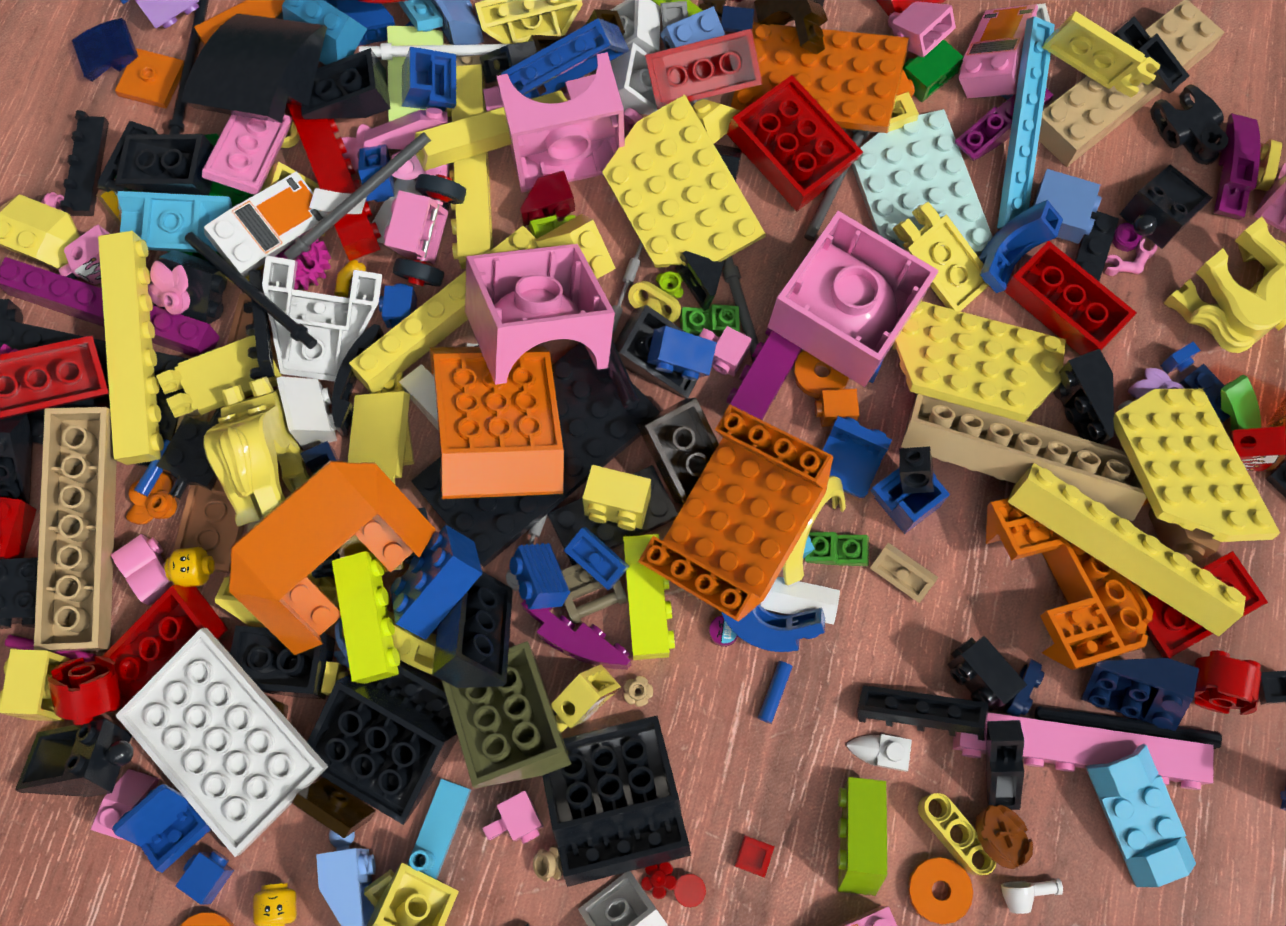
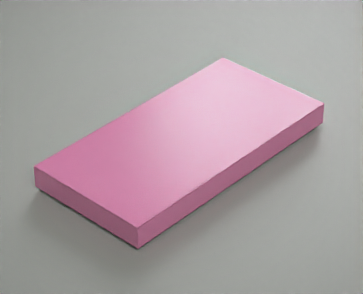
[202,114,292,195]

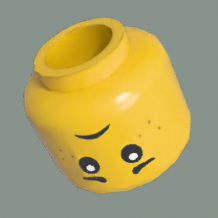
[165,547,215,587]
[253,883,297,926]

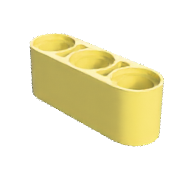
[918,793,996,875]

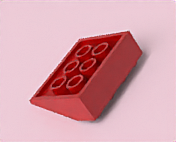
[727,75,863,212]

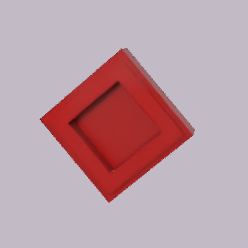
[734,835,775,878]

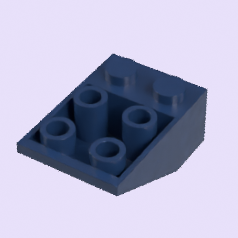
[1081,658,1199,731]

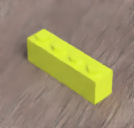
[623,534,675,660]
[332,551,400,684]

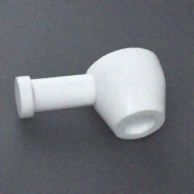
[1001,878,1063,914]

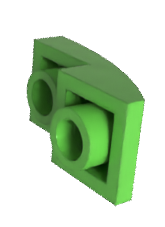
[680,304,740,337]
[1221,375,1261,431]
[805,532,869,566]

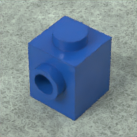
[379,283,417,328]
[175,850,234,905]

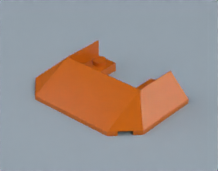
[229,461,436,655]
[986,498,1153,670]

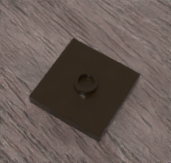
[292,778,376,838]

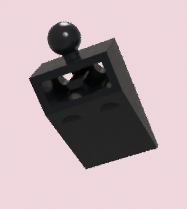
[1119,164,1213,249]
[15,718,134,797]

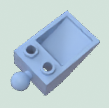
[316,829,376,926]

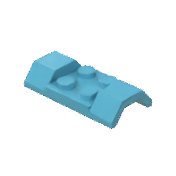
[117,191,233,253]
[1085,744,1196,887]

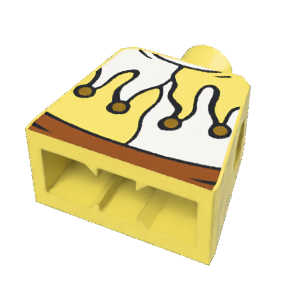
[551,664,621,733]

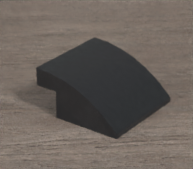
[181,14,327,123]
[307,660,458,825]
[542,715,691,887]

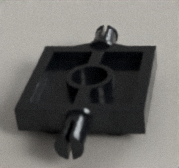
[157,408,221,500]

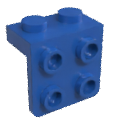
[823,416,892,499]
[112,784,211,873]

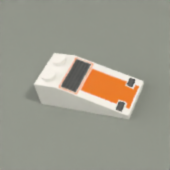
[204,171,329,277]

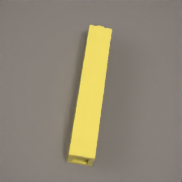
[414,90,569,171]

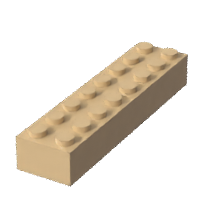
[1039,0,1225,167]
[901,394,1147,521]
[34,407,117,652]

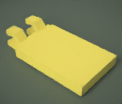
[1042,11,1161,98]
[893,202,989,312]
[156,335,282,418]
[348,391,410,484]

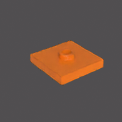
[115,48,184,109]

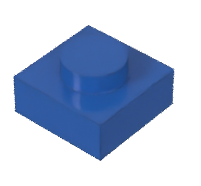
[1160,341,1201,374]

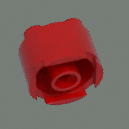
[1194,650,1261,715]
[47,656,121,725]

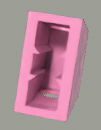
[888,1,956,57]

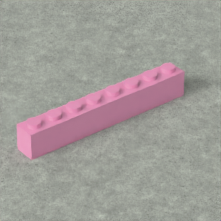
[953,713,1214,790]

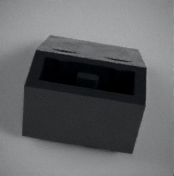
[1053,349,1114,445]
[0,414,33,504]

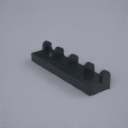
[59,110,109,216]
[242,269,275,379]
[857,685,989,741]

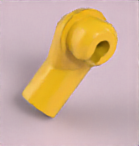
[334,260,366,298]

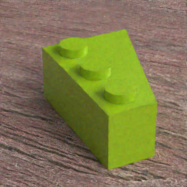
[837,777,887,896]

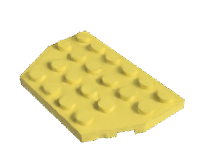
[602,95,766,268]
[892,301,1066,422]
[1114,389,1280,542]

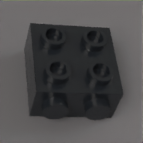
[154,250,227,324]
[0,558,38,629]
[947,636,1027,712]

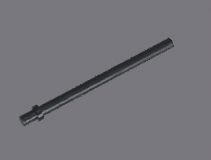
[167,0,209,134]
[185,232,317,349]

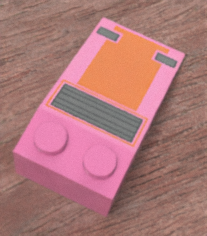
[959,4,1038,99]

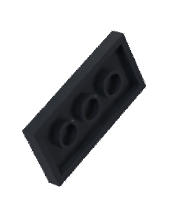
[548,465,678,566]

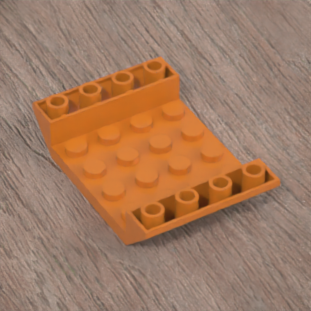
[430,346,564,499]
[638,404,833,622]

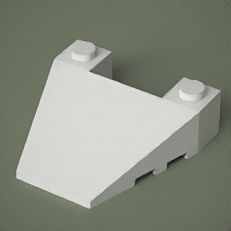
[262,256,382,382]

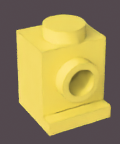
[888,92,919,132]

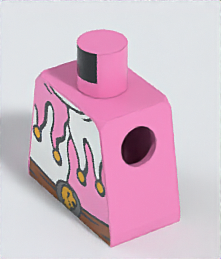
[59,225,110,285]

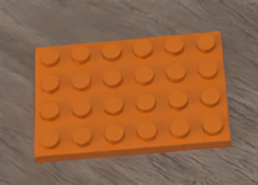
[730,22,909,133]

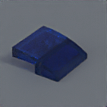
[72,18,138,82]

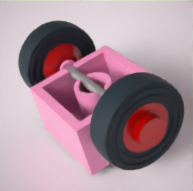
[384,174,466,287]

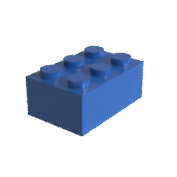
[390,524,483,640]

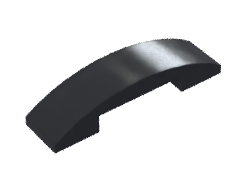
[332,324,384,437]

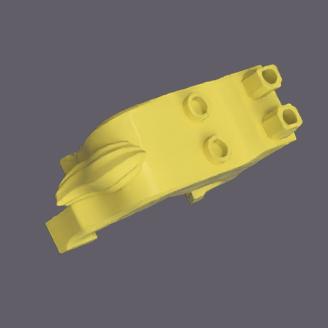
[1164,216,1286,353]
[203,376,310,527]

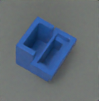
[402,47,456,112]
[870,468,950,534]

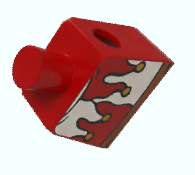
[1228,426,1286,472]

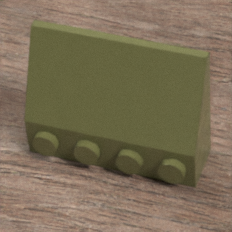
[442,641,571,789]

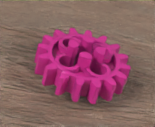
[275,239,331,290]

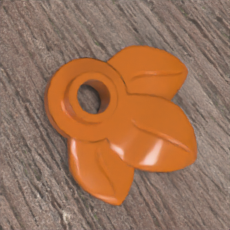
[126,472,177,525]

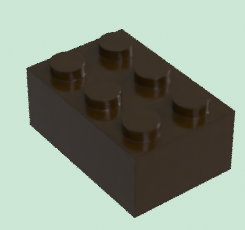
[636,398,719,504]

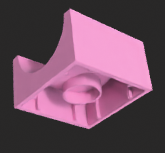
[767,211,939,387]
[465,244,615,385]

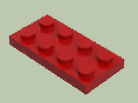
[1146,551,1268,658]

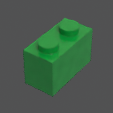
[903,39,964,102]

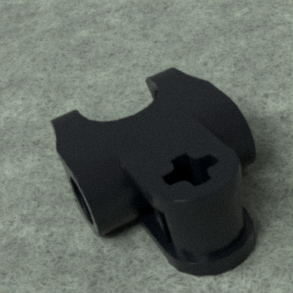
[1150,84,1228,165]

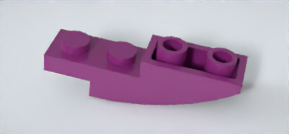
[955,88,1053,161]
[1214,113,1261,220]
[521,600,631,670]

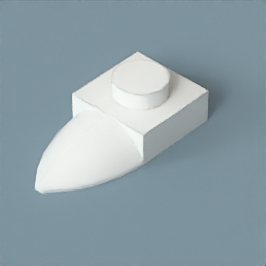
[847,734,912,772]

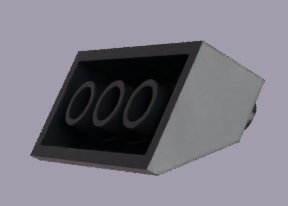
[432,571,513,688]

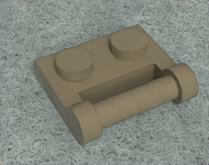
[561,564,628,624]

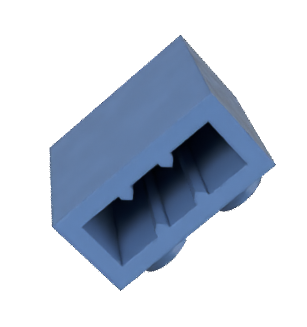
[1033,169,1102,244]

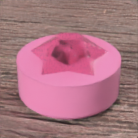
[624,108,643,132]

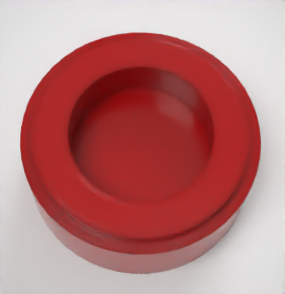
[674,874,706,908]

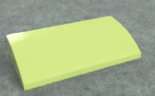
[387,26,445,122]

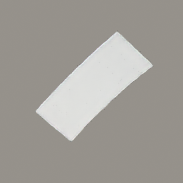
[309,188,366,214]

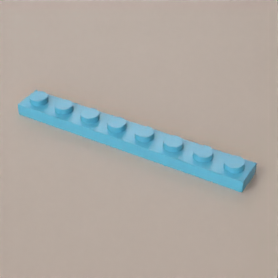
[997,16,1055,229]

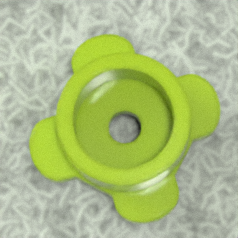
[656,272,684,299]

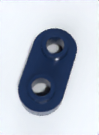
[1004,658,1045,717]

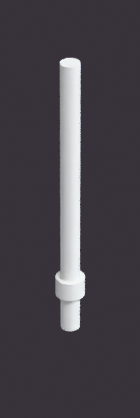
[359,43,509,60]

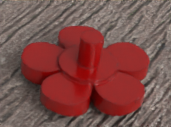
[641,862,677,899]

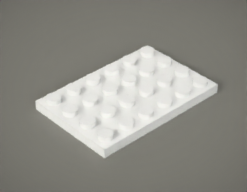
[115,628,328,857]

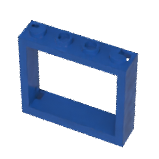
[501,18,630,99]

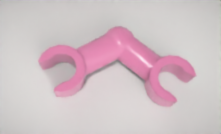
[1104,239,1157,276]

